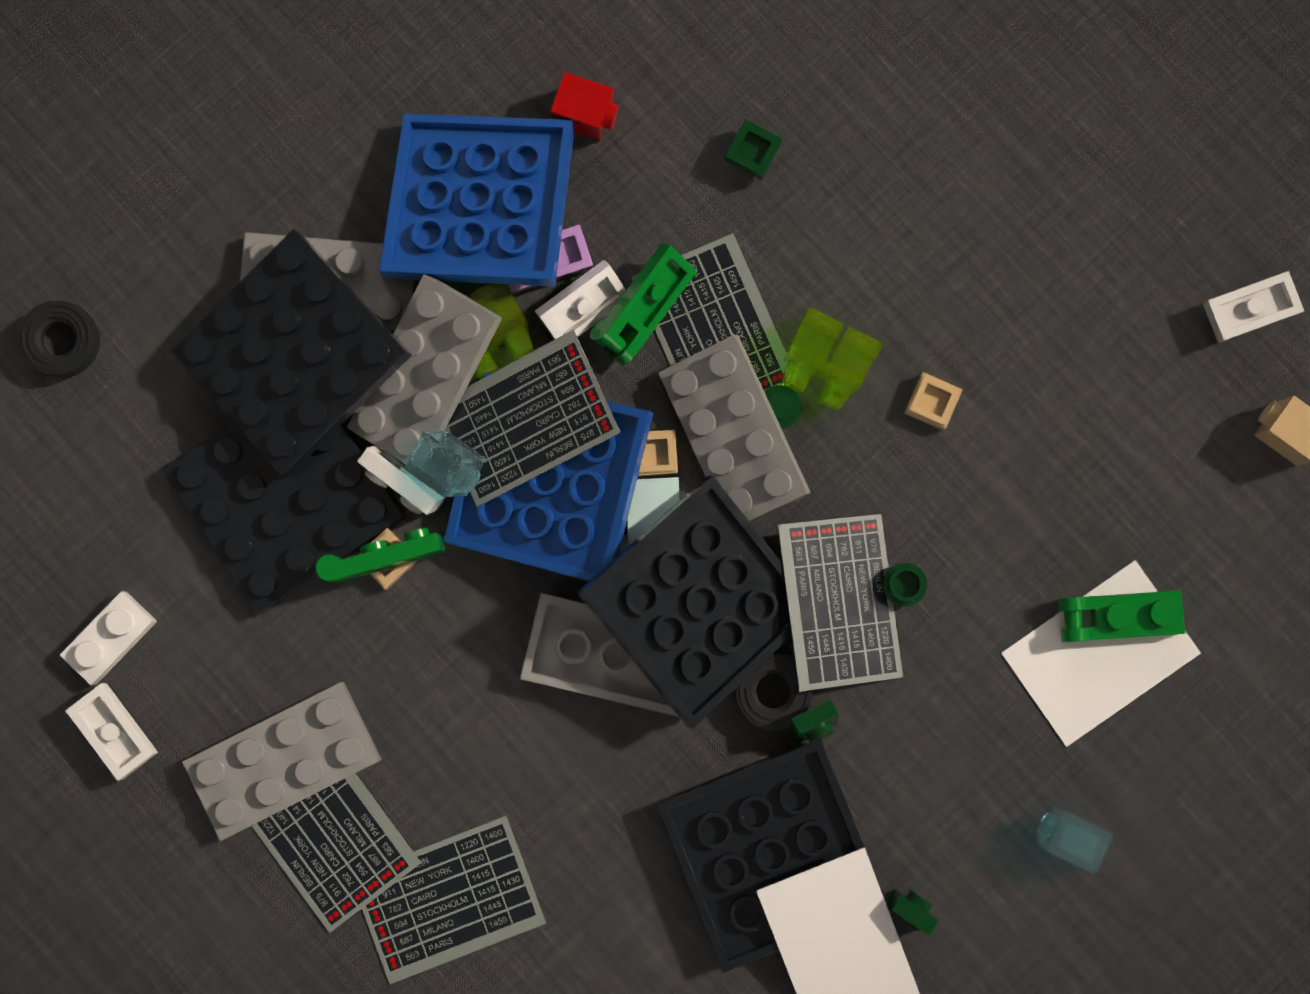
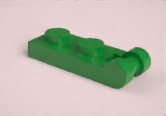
[590,243,697,365]
[316,528,446,583]
[1058,590,1185,642]

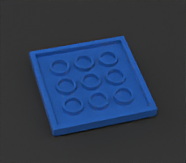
[379,114,575,287]
[443,372,653,581]

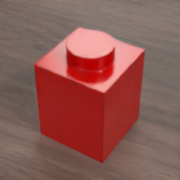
[550,72,619,141]

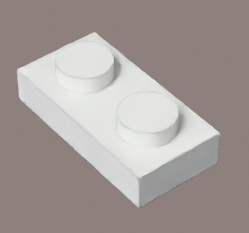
[535,260,626,340]
[1203,271,1304,343]
[357,446,448,515]
[60,591,157,685]
[65,683,158,781]

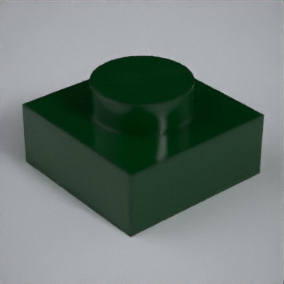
[724,119,783,180]
[790,699,839,744]
[887,889,939,936]

